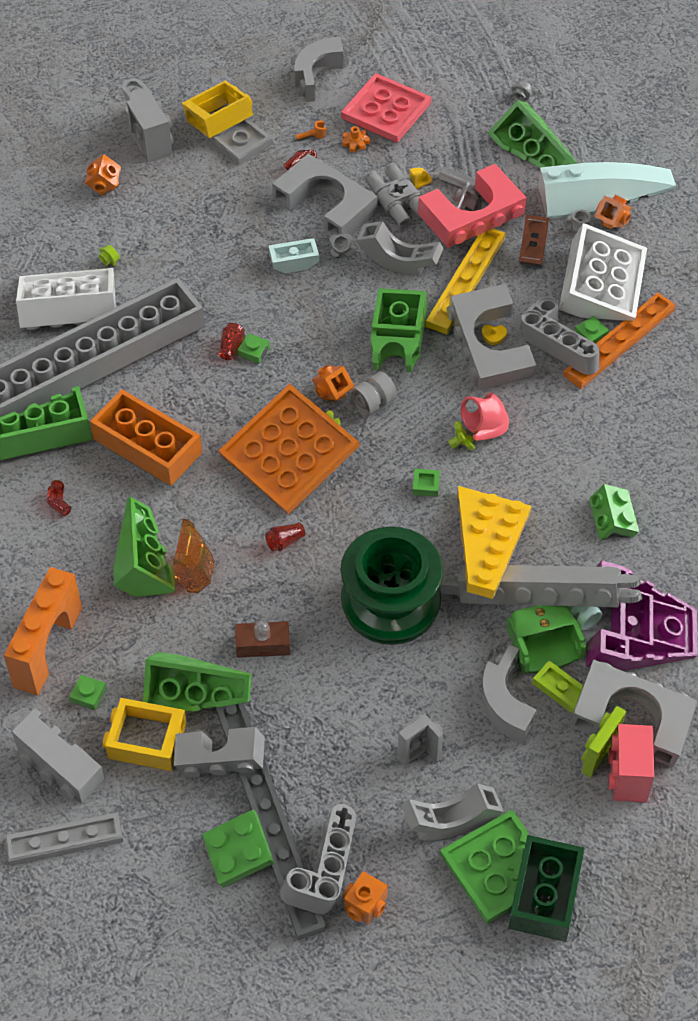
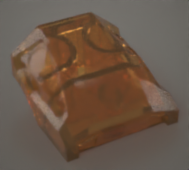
[173,519,215,593]

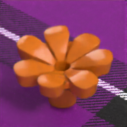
[342,126,371,152]

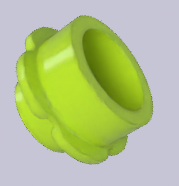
[98,244,120,266]

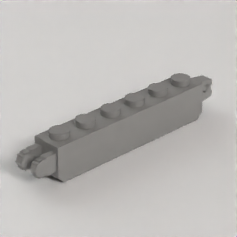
[441,565,642,607]

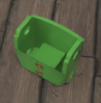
[506,605,586,674]

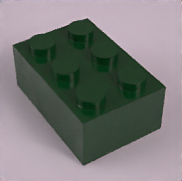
[508,835,585,942]

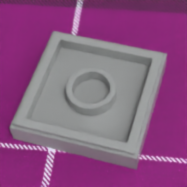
[210,118,272,165]

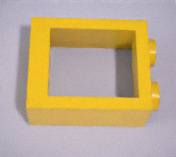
[182,80,253,138]
[102,698,187,771]

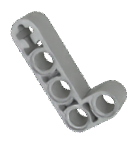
[521,297,599,375]
[280,804,356,914]

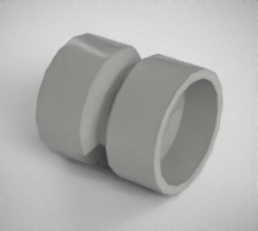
[351,371,397,416]

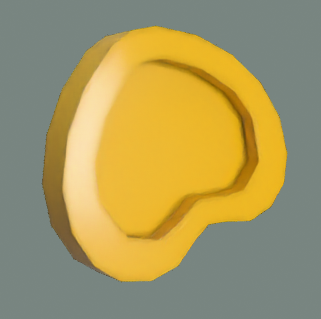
[481,325,507,346]

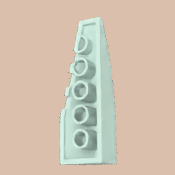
[538,162,676,219]

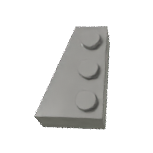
[12,708,105,803]

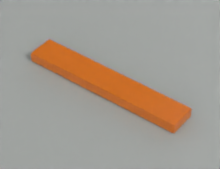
[563,292,676,389]

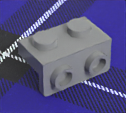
[398,714,443,767]

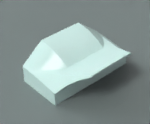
[269,238,319,273]

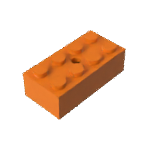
[90,389,202,486]

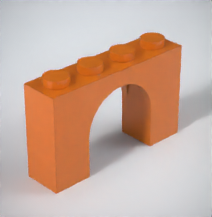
[3,567,82,696]

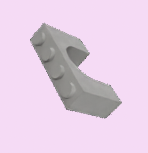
[272,154,378,236]
[446,284,536,390]
[568,660,697,768]

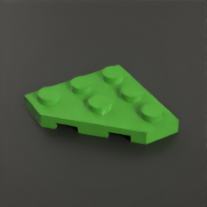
[439,810,528,925]

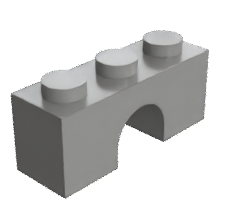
[174,727,265,777]

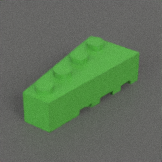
[0,386,92,460]

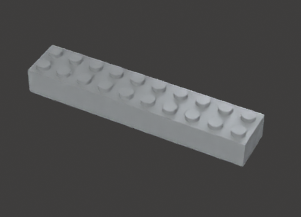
[0,278,205,417]

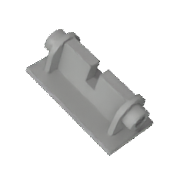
[452,182,478,211]

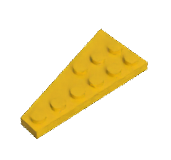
[457,486,531,599]

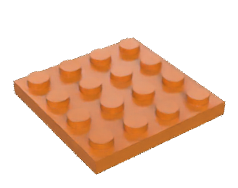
[218,383,360,515]

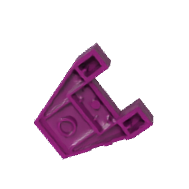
[586,560,698,671]

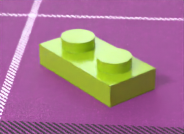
[532,661,583,714]

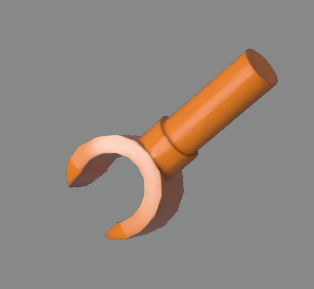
[295,121,327,140]

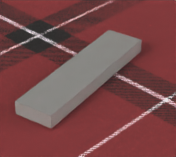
[5,812,123,866]

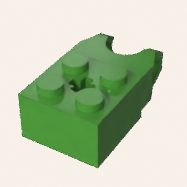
[370,288,428,372]

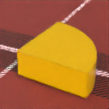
[409,168,432,189]

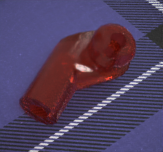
[284,149,317,171]
[46,480,72,516]

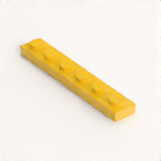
[426,228,505,335]

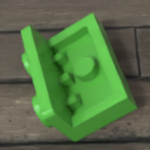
[589,484,639,540]

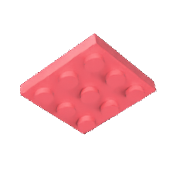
[341,73,432,143]

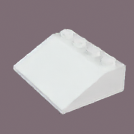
[559,223,647,321]
[16,268,116,330]

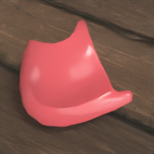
[460,392,509,441]

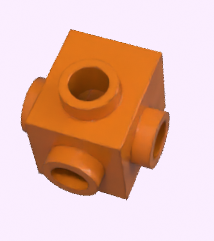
[85,154,121,196]
[594,194,632,230]
[312,364,355,402]
[342,871,388,925]

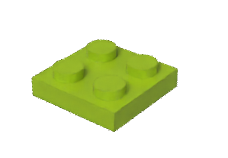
[581,706,627,778]

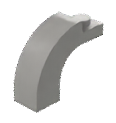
[294,37,344,102]
[356,221,444,275]
[481,644,537,744]
[401,784,504,841]

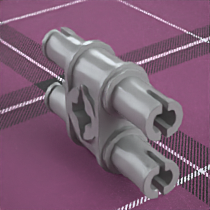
[365,163,423,229]

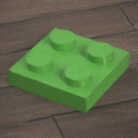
[202,810,274,888]

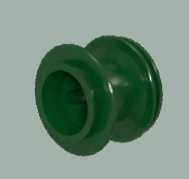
[340,526,443,645]

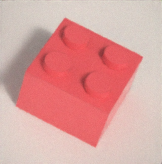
[607,724,654,802]

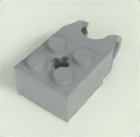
[122,78,174,162]

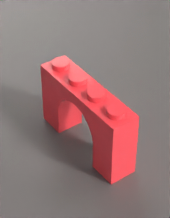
[417,164,527,248]

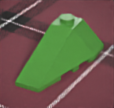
[488,100,578,168]
[113,496,175,597]
[143,652,252,712]

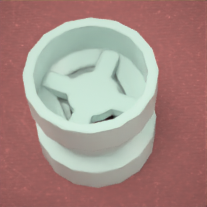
[568,606,602,630]

